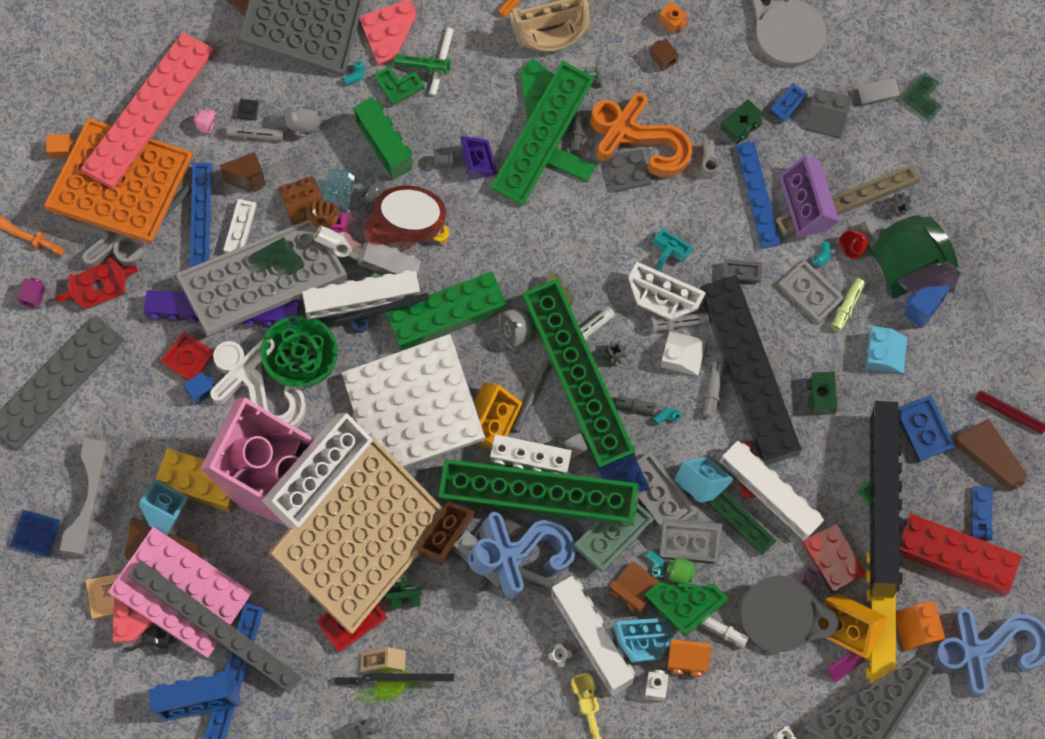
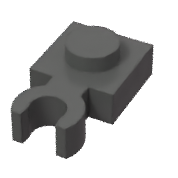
[341,718,379,739]

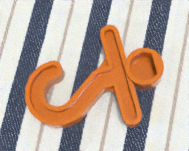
[590,93,692,178]

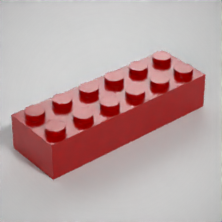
[899,513,1022,596]

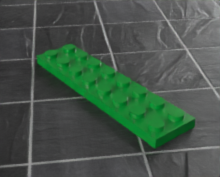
[491,60,595,206]

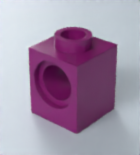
[18,278,46,309]

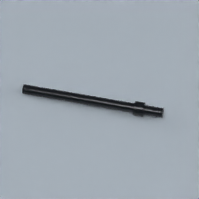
[322,293,430,328]

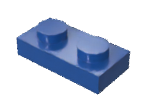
[770,83,808,123]

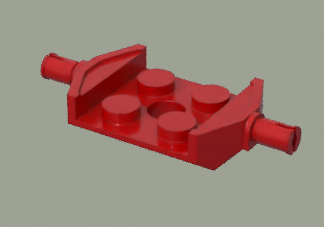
[56,258,138,310]

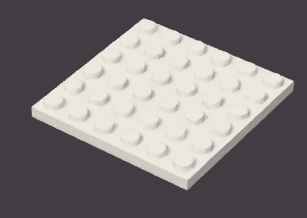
[342,334,486,468]

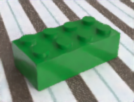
[353,96,413,180]

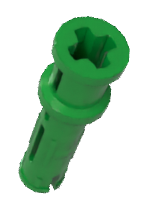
[394,54,451,75]

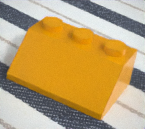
[474,383,523,451]
[820,594,887,658]

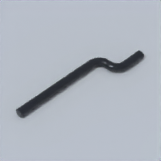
[335,673,454,685]

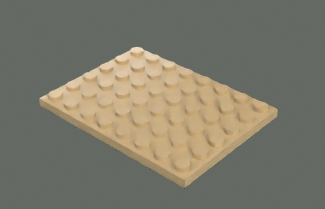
[268,436,443,634]

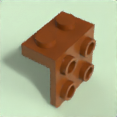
[279,176,324,225]
[608,562,661,615]

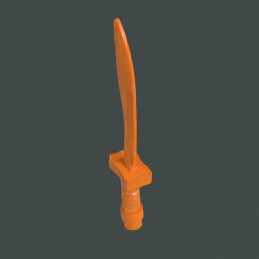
[0,216,65,256]

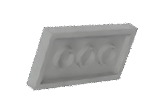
[619,451,698,529]

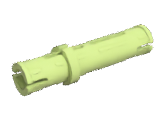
[831,278,866,332]

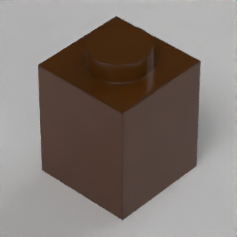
[650,38,679,71]

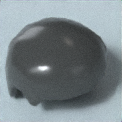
[359,178,385,205]

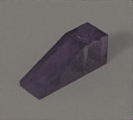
[897,262,961,293]

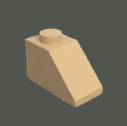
[360,647,406,673]

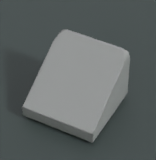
[563,433,588,460]

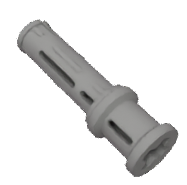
[650,312,709,334]

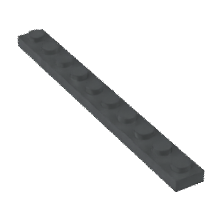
[128,560,302,694]

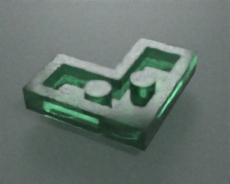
[901,72,943,122]
[251,237,305,276]

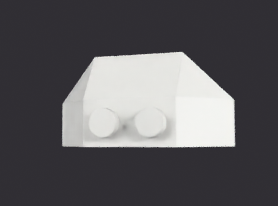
[628,262,706,321]

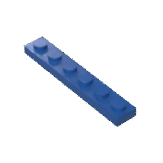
[736,141,780,249]
[190,163,212,268]

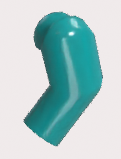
[652,408,682,426]
[645,550,665,578]

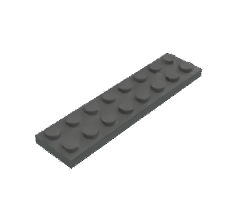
[0,315,124,451]

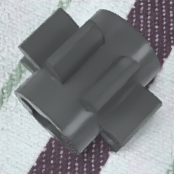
[888,192,912,216]
[604,341,627,365]

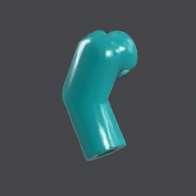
[343,61,366,86]
[812,241,831,267]

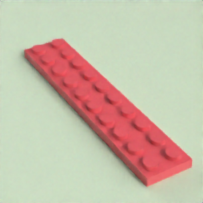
[81,32,214,189]

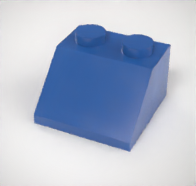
[904,285,950,328]

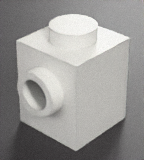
[644,670,669,702]

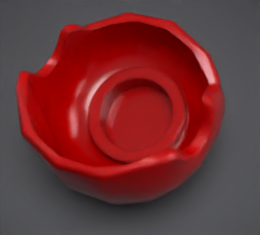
[839,230,868,260]

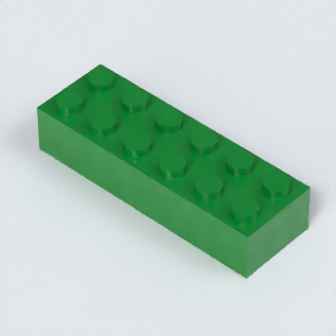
[386,271,507,351]

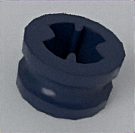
[351,317,369,333]

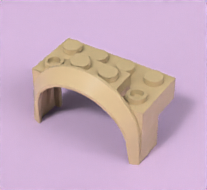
[510,0,591,52]

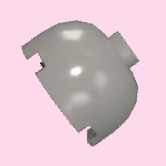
[285,107,323,137]
[499,309,534,348]

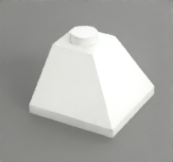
[661,331,706,376]

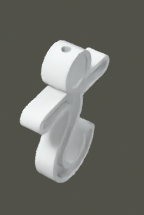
[210,339,306,428]

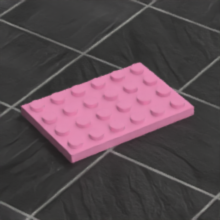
[108,527,252,659]

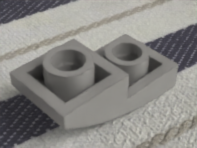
[858,78,900,105]

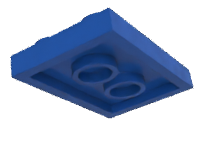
[898,395,955,462]

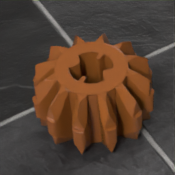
[306,199,339,228]

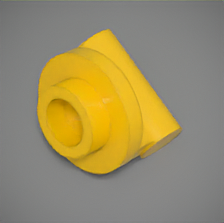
[430,224,449,246]

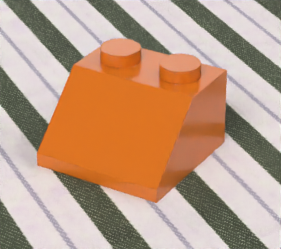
[896,601,945,652]
[667,639,711,677]

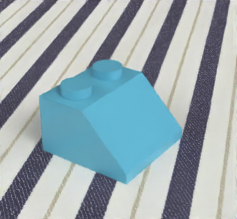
[865,326,907,374]
[674,457,734,502]
[139,479,189,535]

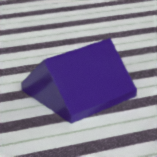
[460,136,498,181]

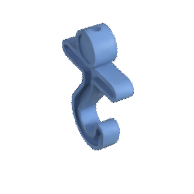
[467,512,576,598]
[934,608,1045,697]

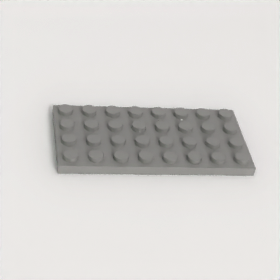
[176,220,347,336]

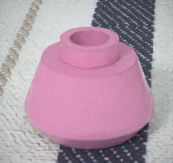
[194,110,217,134]

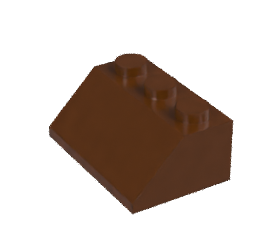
[416,501,475,566]

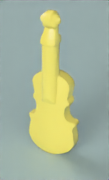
[571,673,601,739]

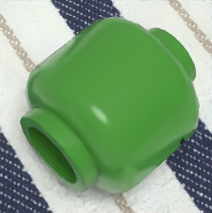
[666,557,697,584]

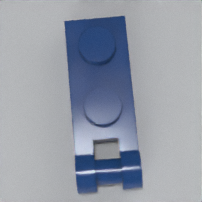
[971,486,993,540]

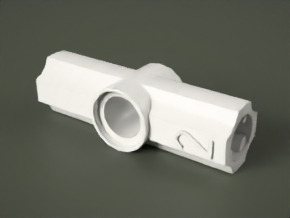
[314,226,363,261]

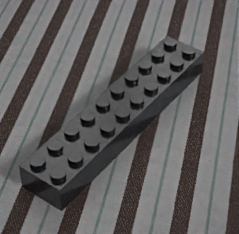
[700,275,802,466]
[870,401,903,598]

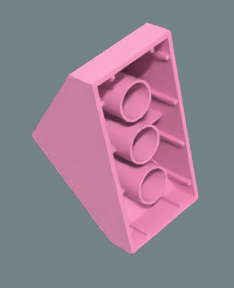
[200,397,315,526]

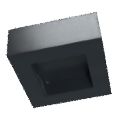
[238,99,259,120]

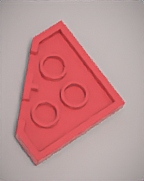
[359,0,417,66]
[113,598,154,644]

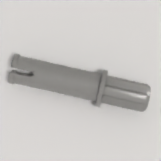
[703,362,725,418]

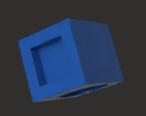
[183,372,215,405]

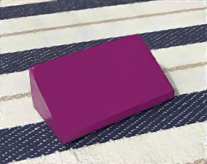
[827,651,865,683]

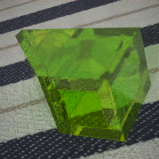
[374,670,416,701]

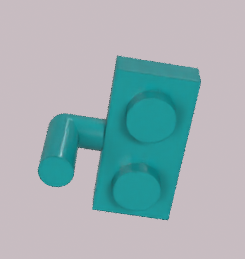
[652,228,694,271]

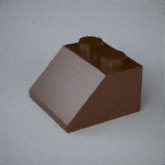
[219,152,266,192]

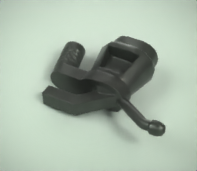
[124,624,173,654]

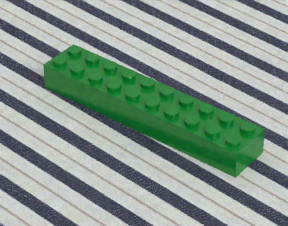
[522,279,635,471]
[438,459,640,527]

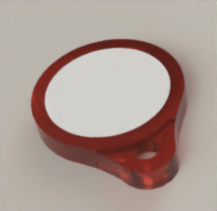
[363,185,446,244]

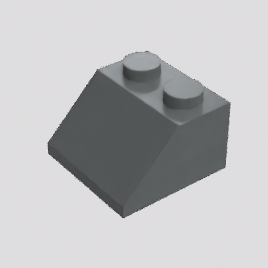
[805,88,852,139]

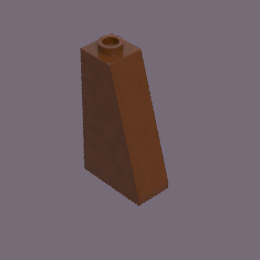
[954,418,1028,490]
[124,518,202,560]

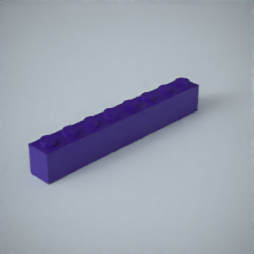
[144,290,300,328]

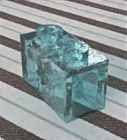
[323,169,354,212]

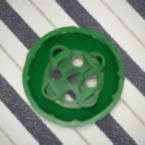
[260,316,338,389]

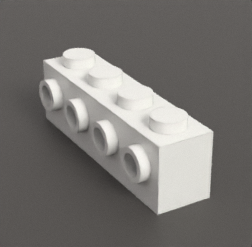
[490,434,572,474]

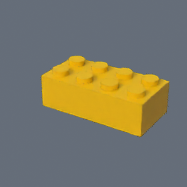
[156,448,233,513]

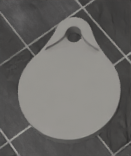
[752,0,826,67]

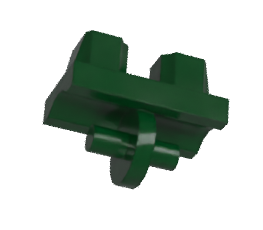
[386,576,422,609]

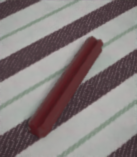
[975,390,1045,434]

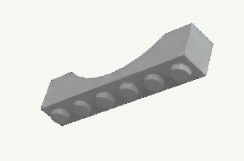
[60,438,112,558]

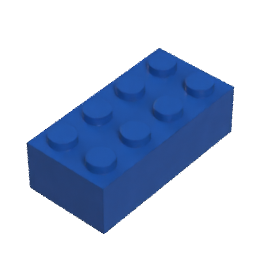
[149,672,241,721]

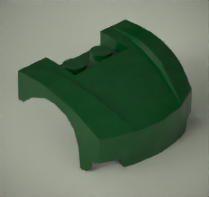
[868,215,959,299]

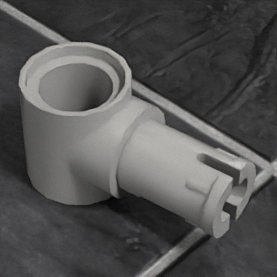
[701,140,719,179]

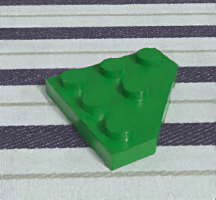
[521,58,554,122]
[644,582,728,637]

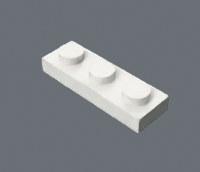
[223,199,257,253]

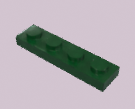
[706,490,776,556]

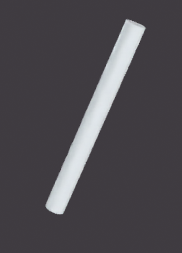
[429,28,454,97]

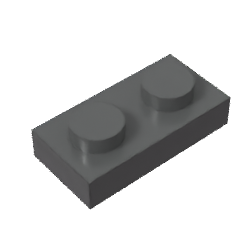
[723,259,762,283]

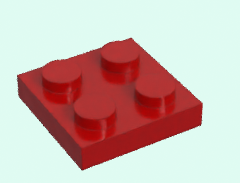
[161,331,214,381]

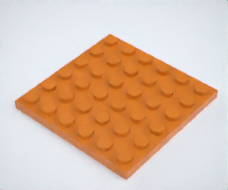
[44,118,193,245]

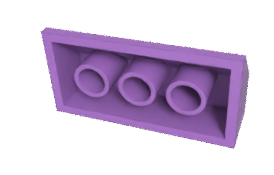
[779,155,839,237]

